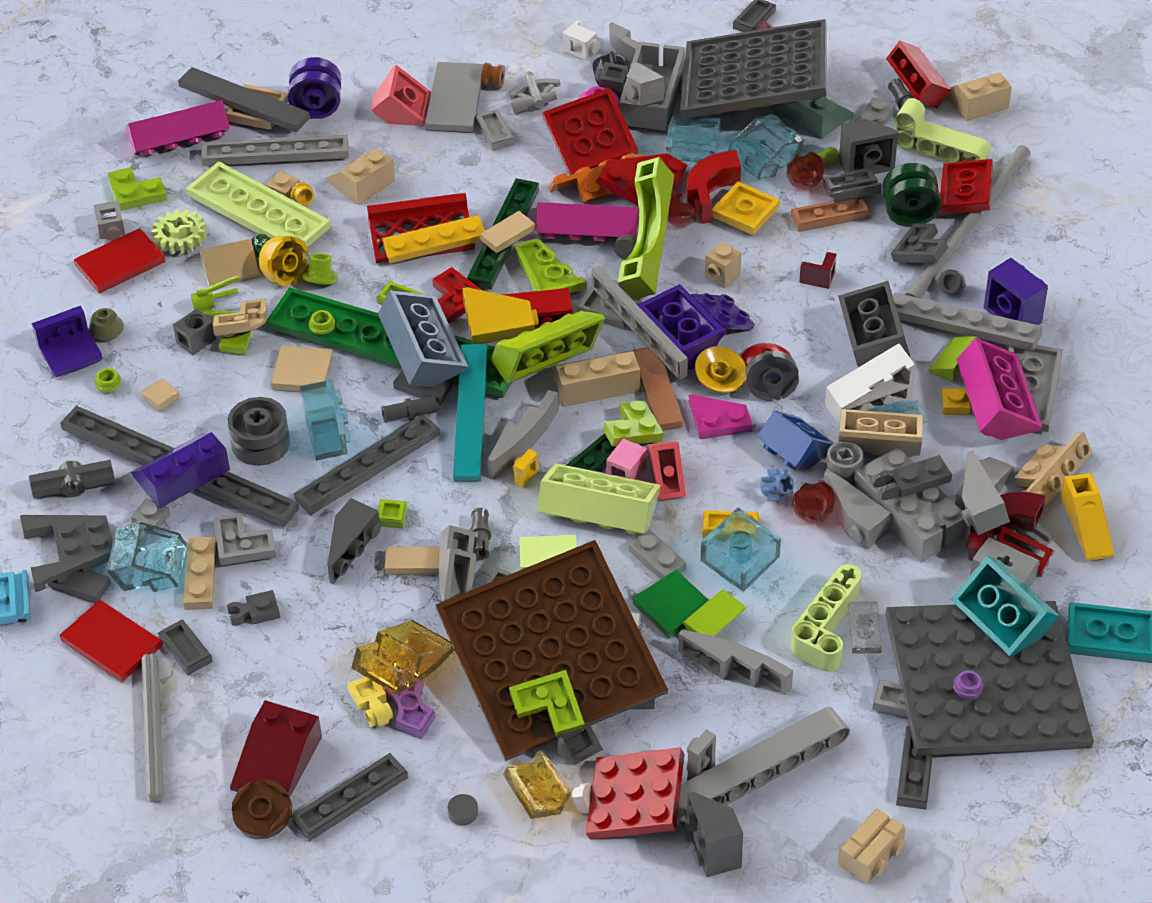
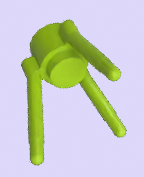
[191,276,240,316]

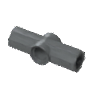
[29,459,115,498]

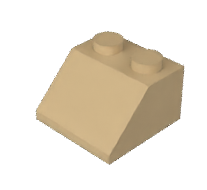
[947,72,1012,121]
[326,148,395,205]

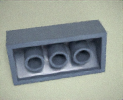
[378,290,468,387]

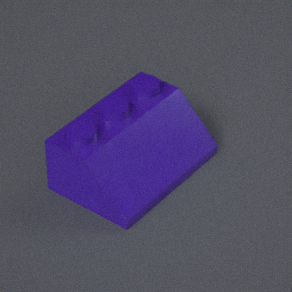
[638,284,725,371]
[131,432,230,508]

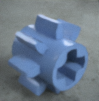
[760,468,794,503]

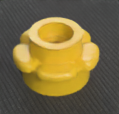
[291,182,314,206]

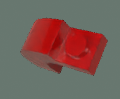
[686,150,741,224]

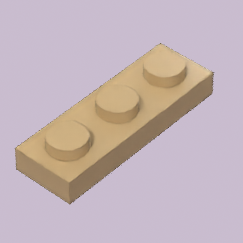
[183,536,217,610]

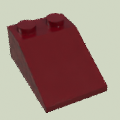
[230,700,322,797]

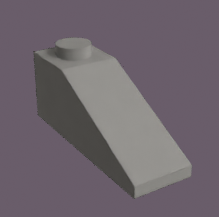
[961,451,1010,535]
[823,469,892,549]

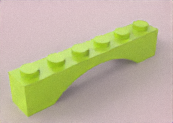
[618,157,674,300]

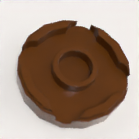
[231,779,293,839]

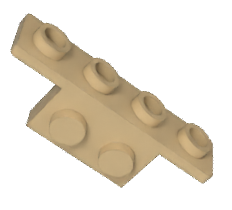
[1014,432,1092,506]

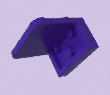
[691,293,755,347]
[31,305,103,377]

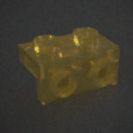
[503,751,571,819]

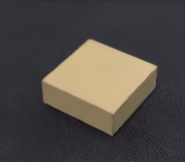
[141,378,180,412]

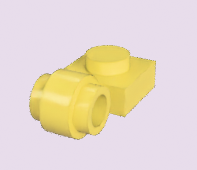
[347,674,393,728]

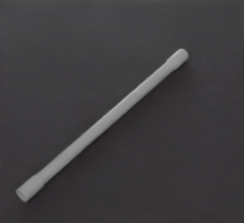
[904,145,1031,298]

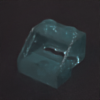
[666,114,722,163]
[728,115,805,179]
[107,522,187,592]

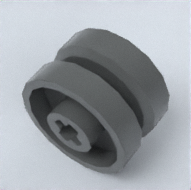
[227,397,290,466]

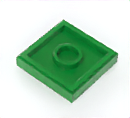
[633,570,709,638]

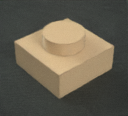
[265,171,300,198]

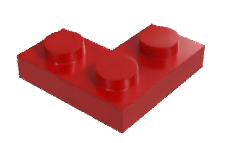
[432,267,483,324]

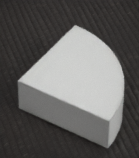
[571,783,592,814]

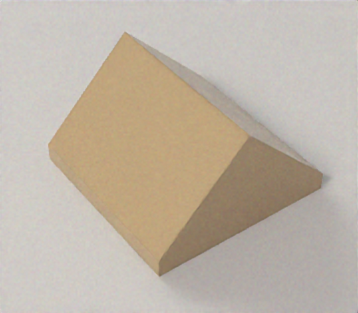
[199,238,260,286]

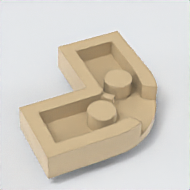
[213,299,268,337]

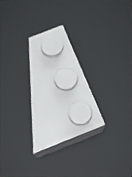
[825,344,915,426]

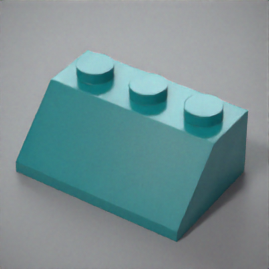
[950,556,1060,657]

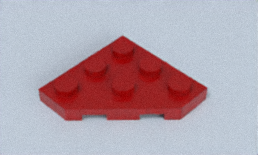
[595,153,688,206]

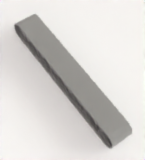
[677,707,850,828]

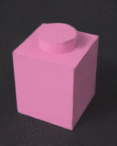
[606,439,647,480]

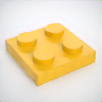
[712,181,780,236]

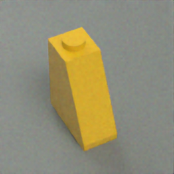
[463,287,539,344]

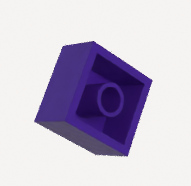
[983,258,1048,325]

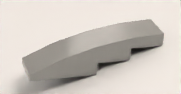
[488,390,559,479]
[678,630,793,695]

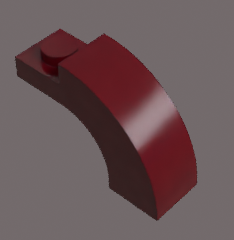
[965,492,1046,561]

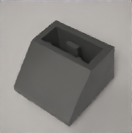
[683,792,743,877]

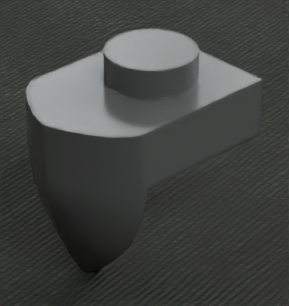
[557,722,603,765]

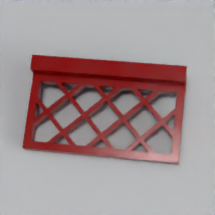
[367,192,475,263]

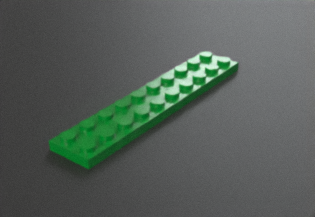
[266,287,512,398]

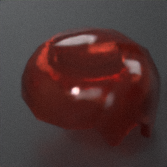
[786,151,825,190]
[667,190,696,227]
[792,480,836,523]

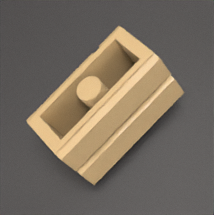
[838,808,906,883]

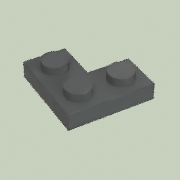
[891,224,948,264]

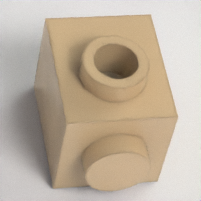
[705,241,741,288]

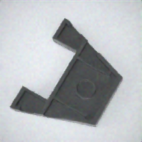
[20,515,116,592]

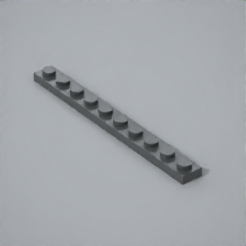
[60,405,299,528]

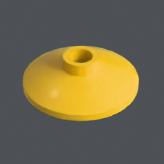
[695,346,747,393]

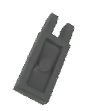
[870,455,952,501]

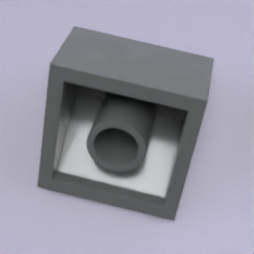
[839,119,898,174]

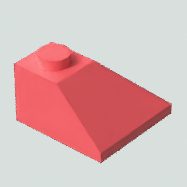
[371,65,431,126]

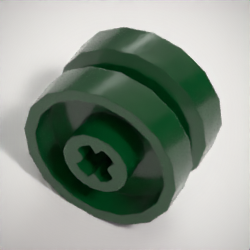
[882,163,942,227]

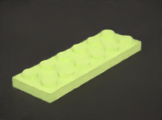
[186,161,331,247]

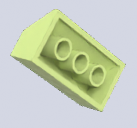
[537,463,661,535]

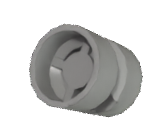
[826,441,863,485]

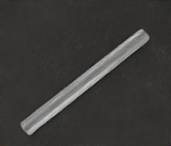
[142,653,164,803]

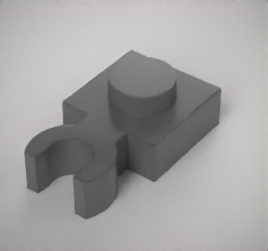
[227,590,280,626]

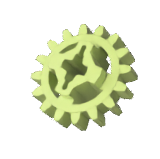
[152,209,207,254]

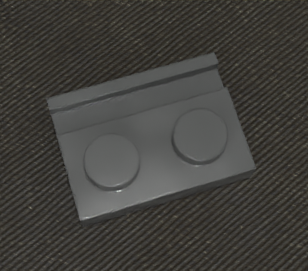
[823,168,882,202]

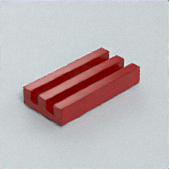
[996,526,1055,576]

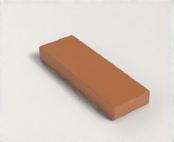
[791,197,870,232]

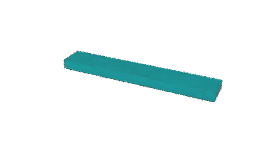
[453,344,488,482]

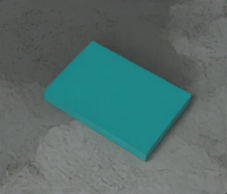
[1066,602,1152,663]

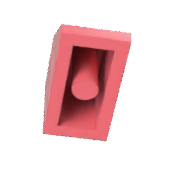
[647,441,686,500]

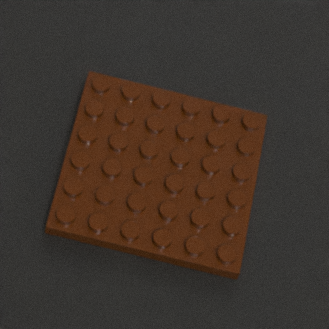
[435,540,668,762]

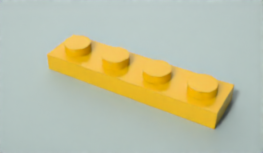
[382,215,485,264]

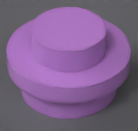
[953,670,983,699]

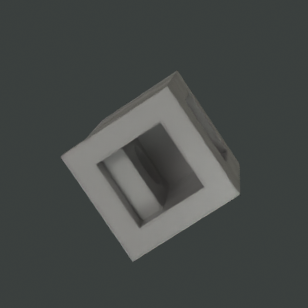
[94,201,125,241]

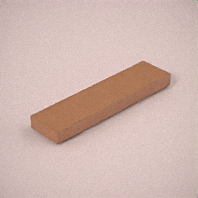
[632,347,683,430]

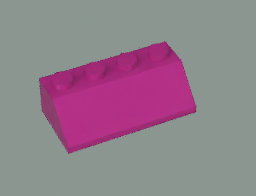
[125,100,230,157]
[536,202,639,242]
[957,337,1042,440]

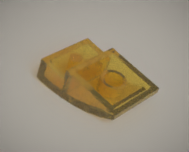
[351,620,455,694]

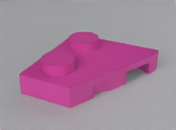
[688,394,752,439]

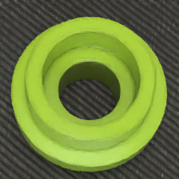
[309,310,335,334]
[95,368,122,393]

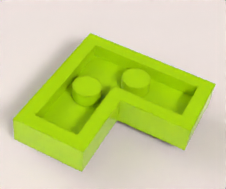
[108,167,167,211]
[603,401,664,447]
[509,670,585,736]

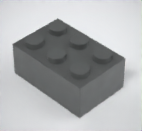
[838,281,911,368]

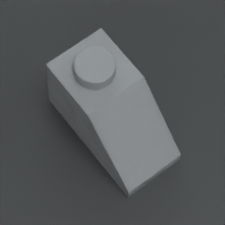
[625,62,664,106]

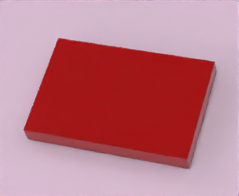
[939,159,993,215]
[74,228,166,294]
[59,599,163,683]

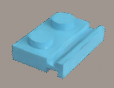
[0,570,31,625]

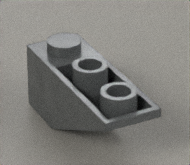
[327,498,381,584]

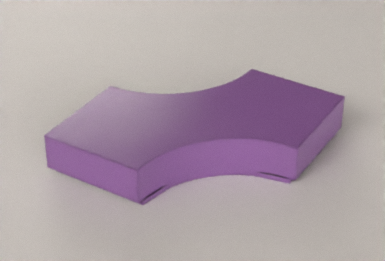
[384,670,436,739]

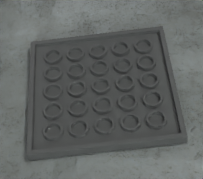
[680,19,827,119]
[885,601,1094,756]

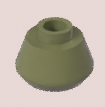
[88,308,124,341]

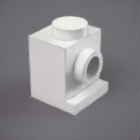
[563,20,600,61]

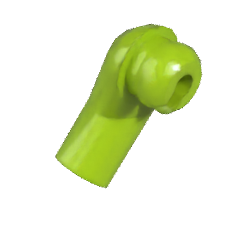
[805,147,839,168]

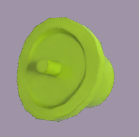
[302,253,338,285]

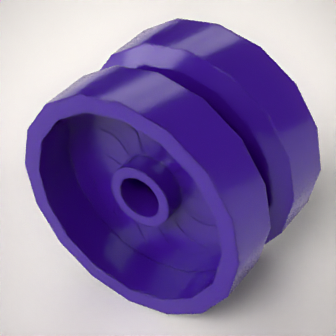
[288,57,342,119]

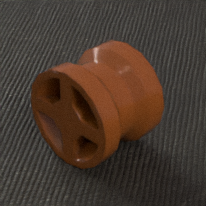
[481,62,506,89]

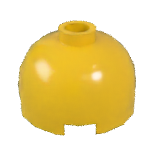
[259,235,309,287]

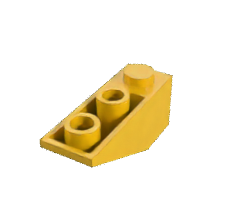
[1060,473,1114,561]

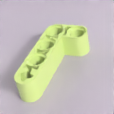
[894,98,991,163]
[791,564,862,672]

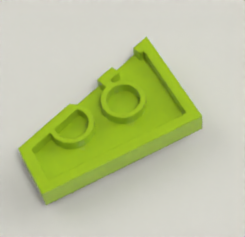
[514,238,587,293]

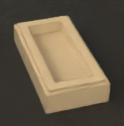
[480,211,535,253]
[385,546,440,575]

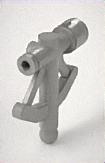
[509,71,561,114]

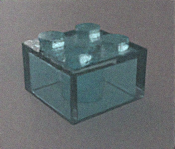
[300,379,351,461]
[700,507,781,592]

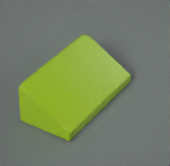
[929,336,978,382]
[682,589,746,636]

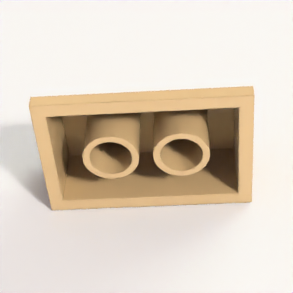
[550,351,640,407]
[838,409,923,457]

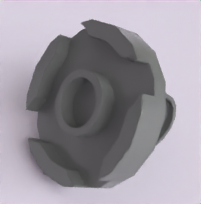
[746,351,799,401]

